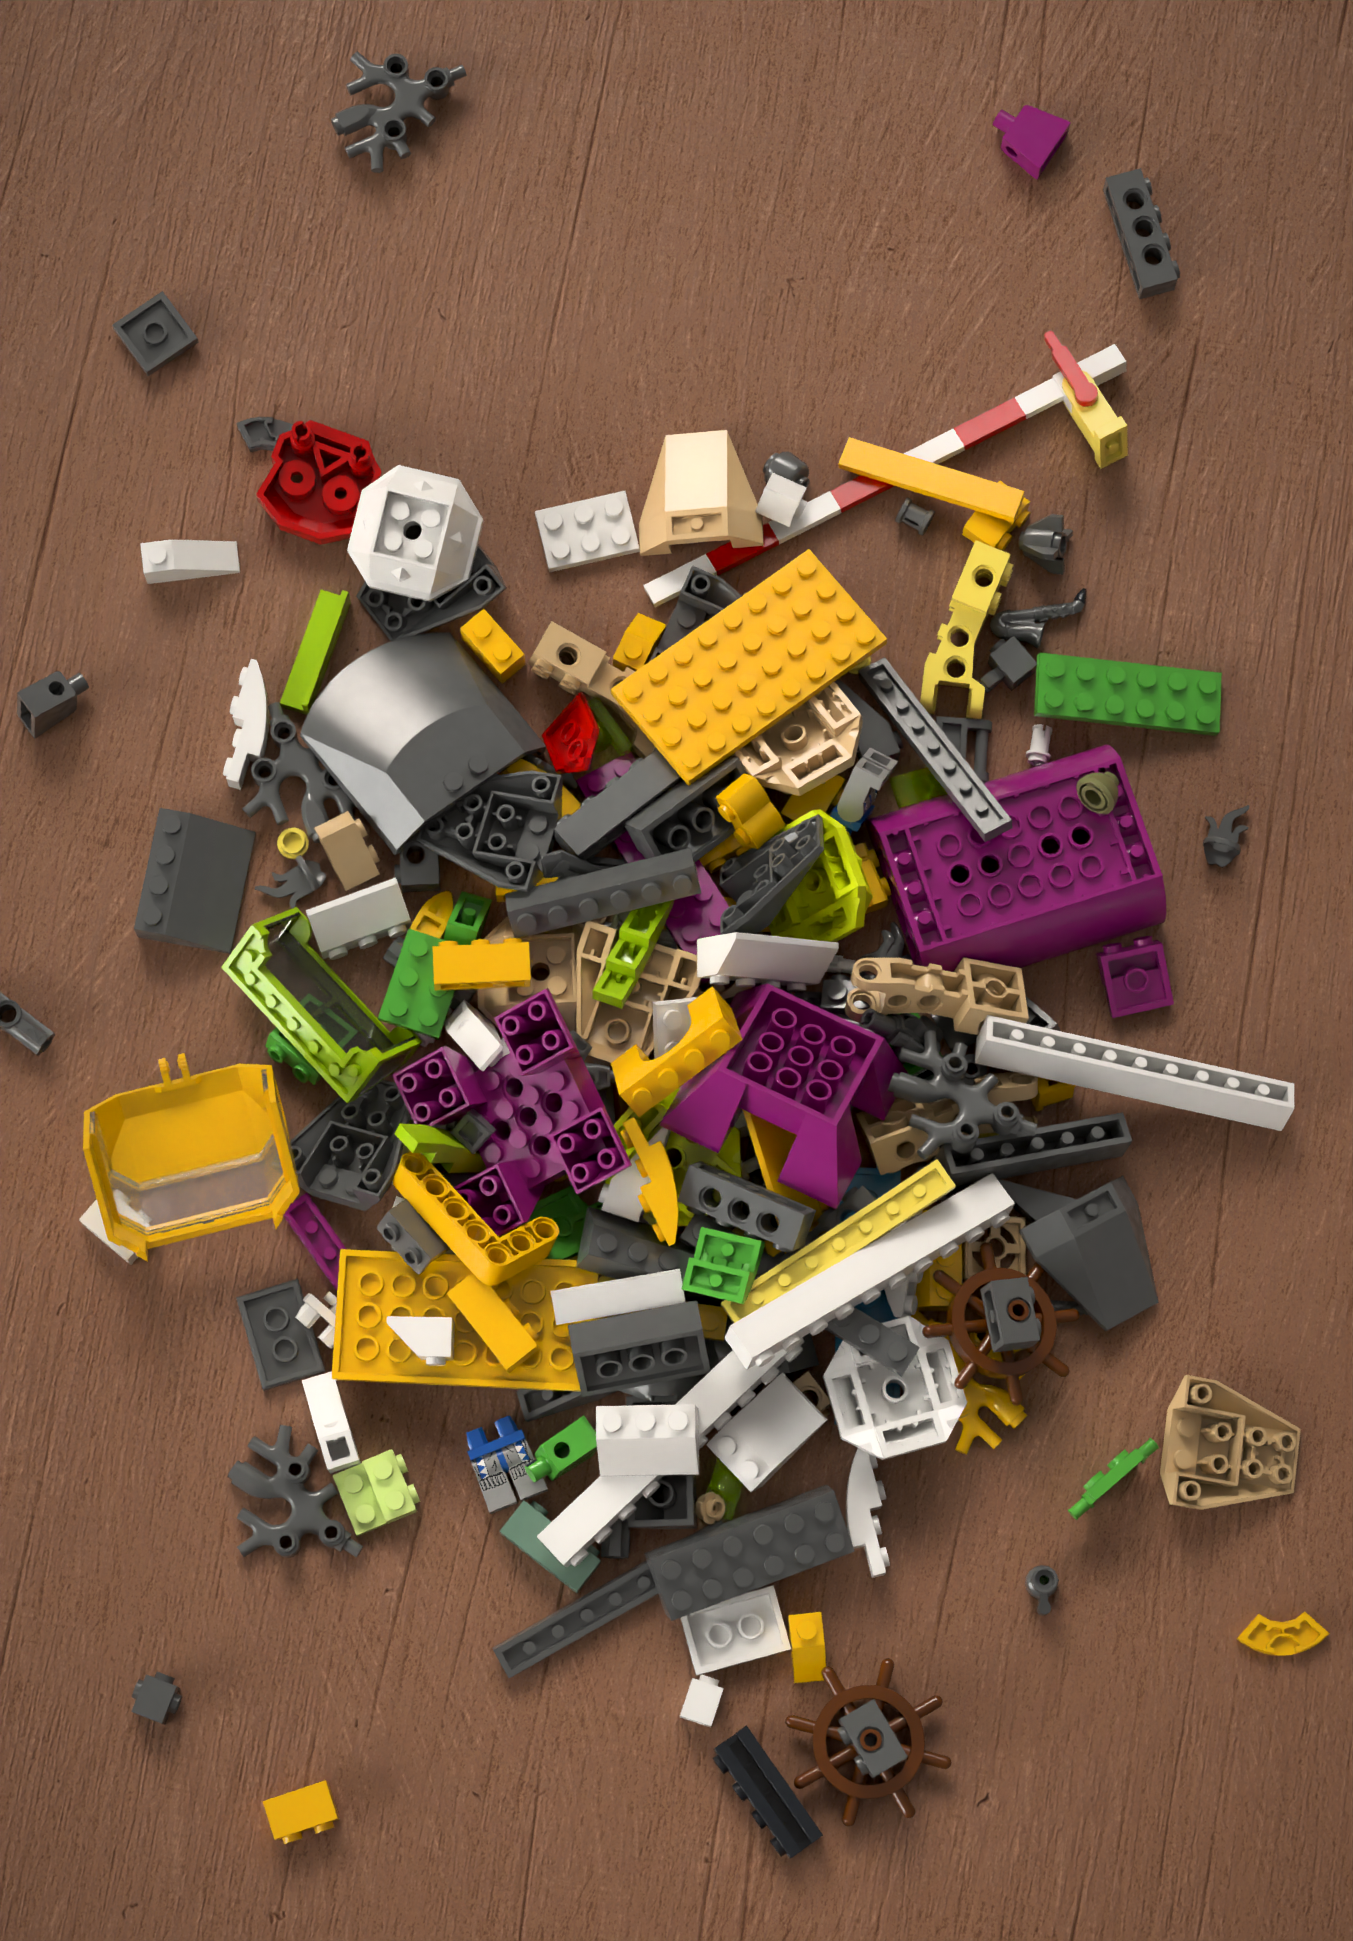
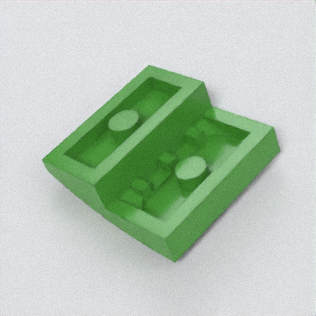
[682,1227,766,1304]

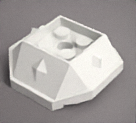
[347,465,484,602]
[823,1316,967,1460]

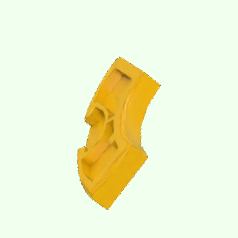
[1236,1612,1330,1656]

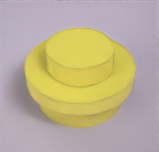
[277,828,309,859]

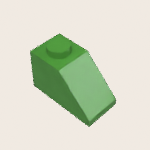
[444,891,492,945]

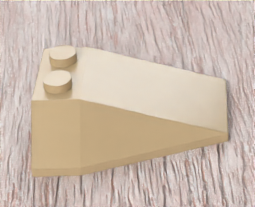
[577,921,702,1063]

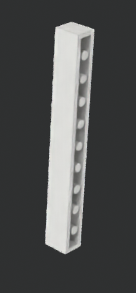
[975,1015,1294,1131]
[725,1173,1015,1370]
[537,1338,804,1567]

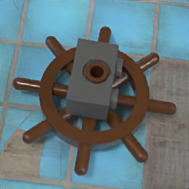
[922,1242,1080,1406]
[785,1658,952,1827]

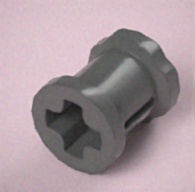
[895,497,935,536]

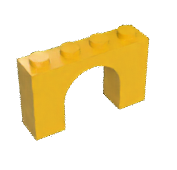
[611,986,742,1117]

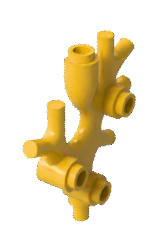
[911,1310,1028,1455]

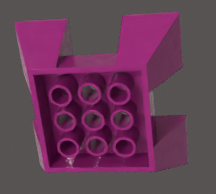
[660,983,909,1209]
[392,988,632,1237]

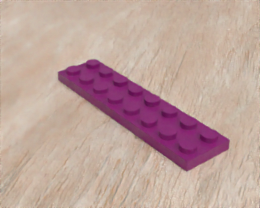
[576,751,729,985]

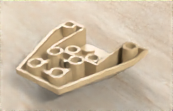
[639,430,764,556]
[1160,1375,1301,1510]

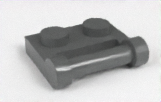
[932,716,992,783]

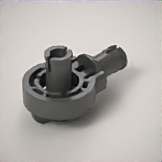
[861,1008,943,1065]

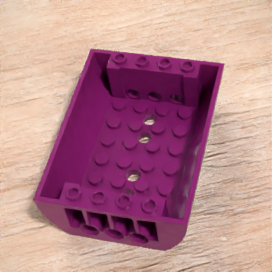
[865,744,1166,972]

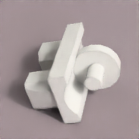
[295,1291,337,1349]

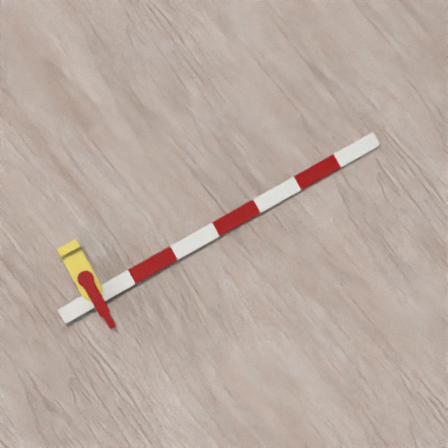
[644,331,1128,607]

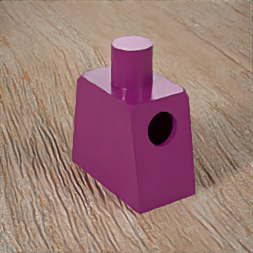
[992,105,1070,180]

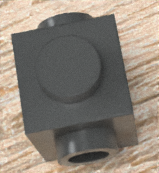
[131,1672,182,1725]

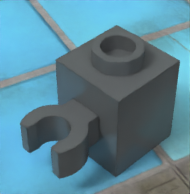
[980,636,1037,693]

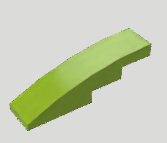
[592,900,675,1009]
[395,1123,487,1173]

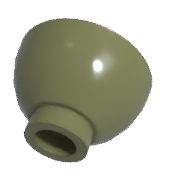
[1076,772,1119,814]

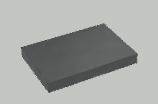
[236,1279,326,1391]

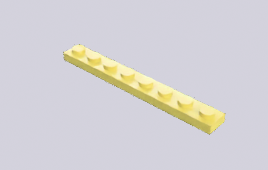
[721,1159,956,1323]

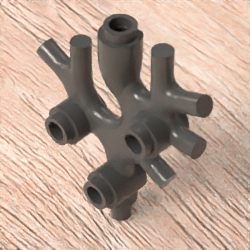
[331,51,467,173]
[242,702,356,843]
[888,1031,1038,1160]
[227,1425,363,1558]

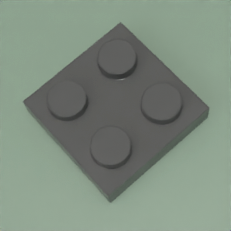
[112,291,199,376]

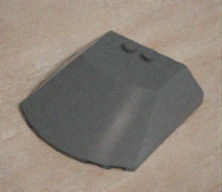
[300,632,546,855]

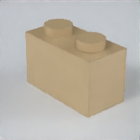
[314,811,380,891]

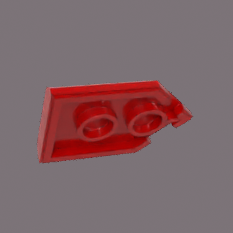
[541,692,600,774]

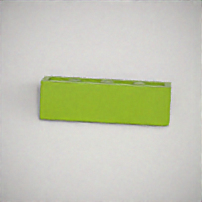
[280,589,351,715]

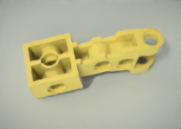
[920,540,1014,719]

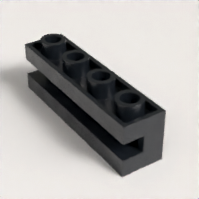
[712,1725,823,1859]

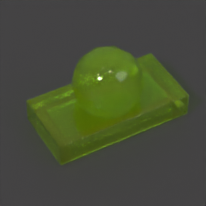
[588,697,632,757]
[889,767,948,809]
[707,1458,743,1521]

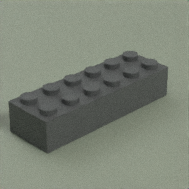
[644,1484,855,1621]

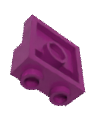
[1096,936,1174,1018]

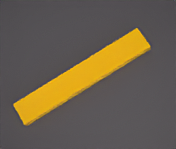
[838,437,1025,522]

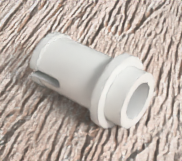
[1026,724,1052,766]

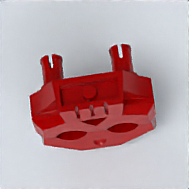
[256,420,382,545]

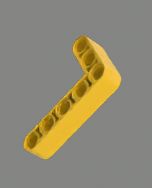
[393,1152,559,1285]

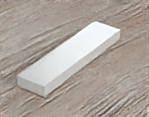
[551,1269,686,1325]

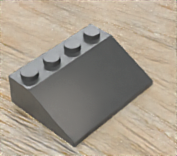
[134,808,256,954]

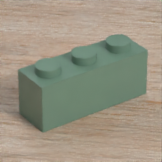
[500,1500,601,1594]

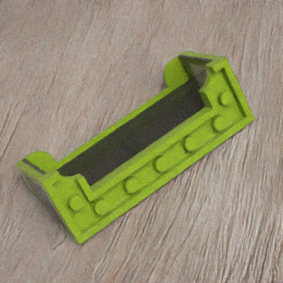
[221,907,422,1104]

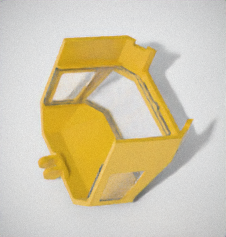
[83,1053,300,1262]

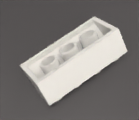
[697,932,839,992]

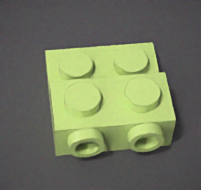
[333,1449,420,1536]

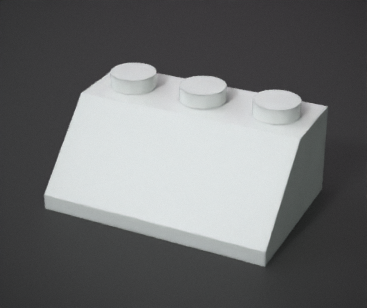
[306,878,412,960]
[596,1404,699,1477]

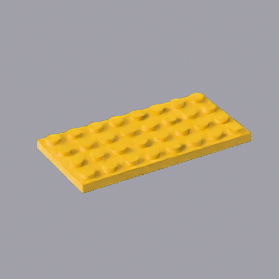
[611,549,887,786]
[331,1249,599,1392]

